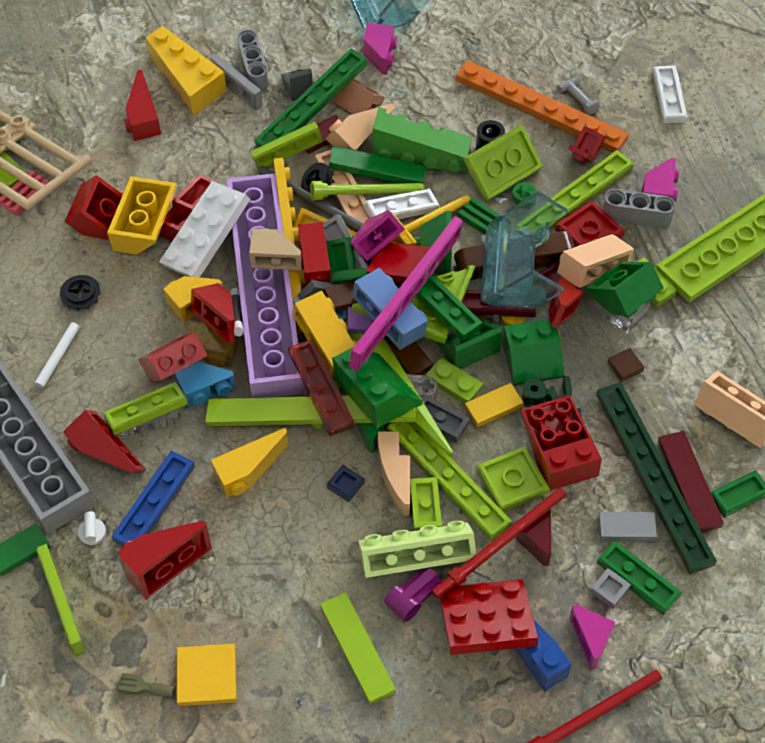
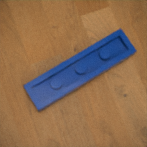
[111,451,195,546]

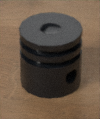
[475,120,505,151]

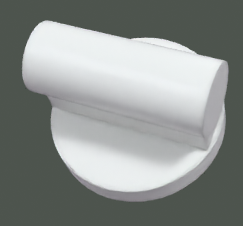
[78,512,106,545]

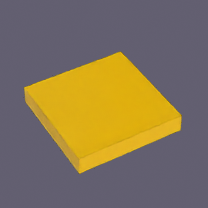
[177,643,237,706]

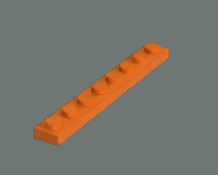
[455,60,629,153]

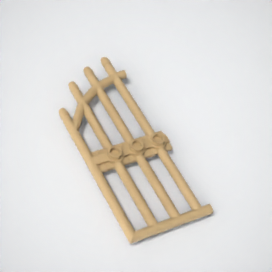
[0,110,92,211]

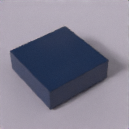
[327,465,365,502]

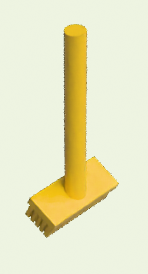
[391,194,471,245]

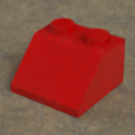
[65,175,123,240]

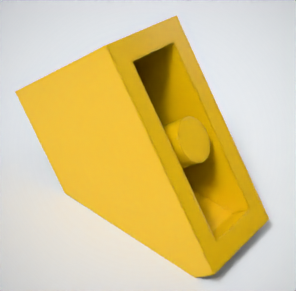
[163,276,223,322]

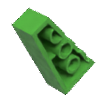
[373,107,472,174]

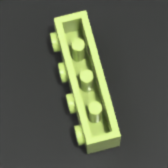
[358,521,476,578]

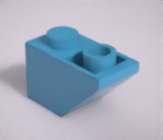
[174,361,236,408]

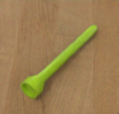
[310,181,425,201]

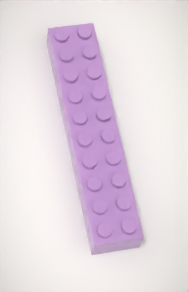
[227,173,304,398]

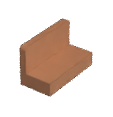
[331,78,385,114]

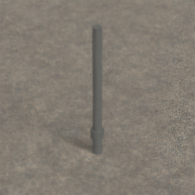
[258,166,363,232]

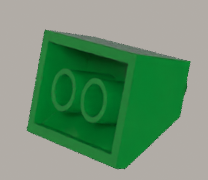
[332,347,423,428]

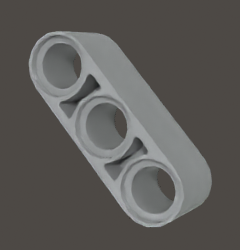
[237,29,269,92]
[602,189,676,228]

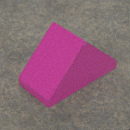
[350,210,405,261]
[569,605,615,669]

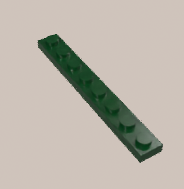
[596,382,717,575]

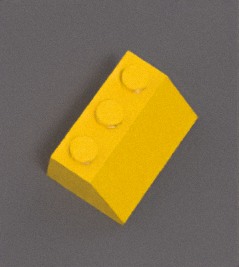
[107,176,177,255]

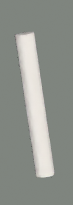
[34,322,80,389]

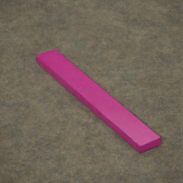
[349,216,463,371]

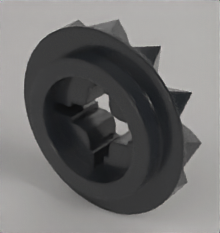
[301,163,335,199]
[60,275,101,311]

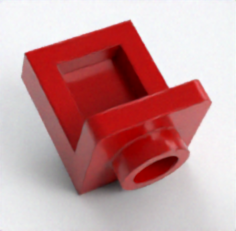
[568,126,606,163]

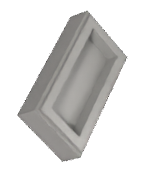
[598,512,657,541]

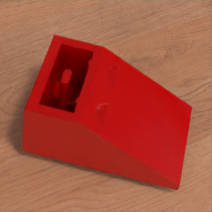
[520,395,602,491]

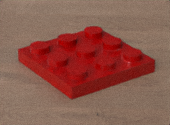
[440,579,538,655]

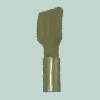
[116,673,176,698]

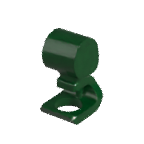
[522,375,572,407]

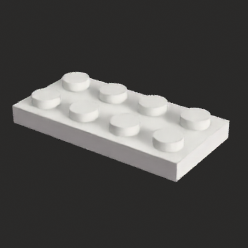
[159,181,250,277]

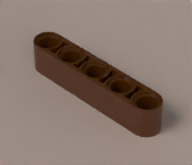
[454,231,575,281]

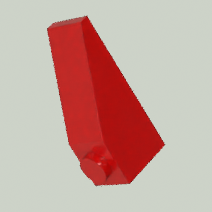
[123,69,161,141]
[191,283,235,344]
[63,410,146,473]

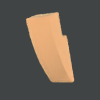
[378,432,410,517]

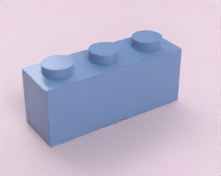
[353,268,428,350]

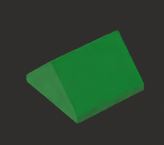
[437,320,502,369]

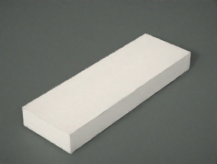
[652,66,687,123]
[364,189,440,219]

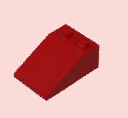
[117,520,212,600]

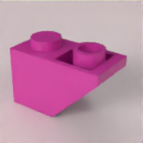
[364,23,398,75]
[642,158,679,202]

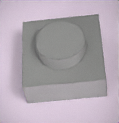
[590,568,631,609]

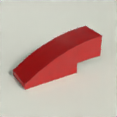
[159,174,220,242]
[548,276,584,328]

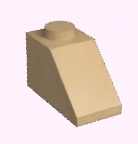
[249,228,302,271]

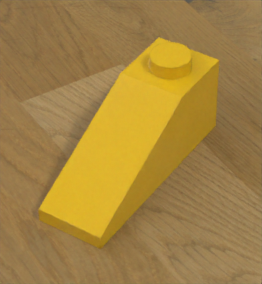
[211,428,289,498]

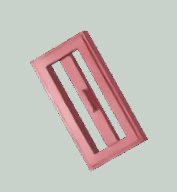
[0,170,49,216]

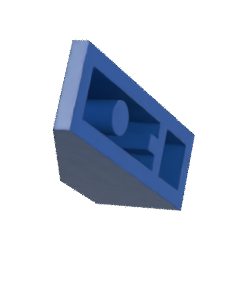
[515,619,572,691]

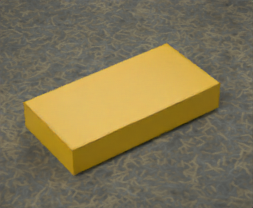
[465,383,524,428]

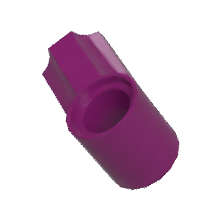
[384,568,441,622]

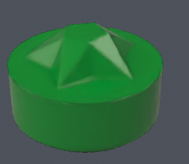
[512,182,537,206]

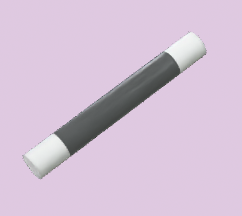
[230,288,244,336]

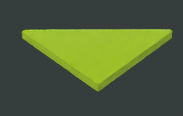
[351,265,475,344]

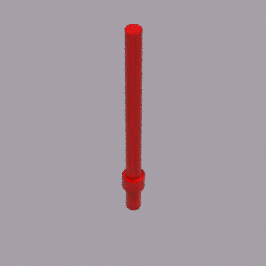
[432,488,567,599]
[528,670,662,743]

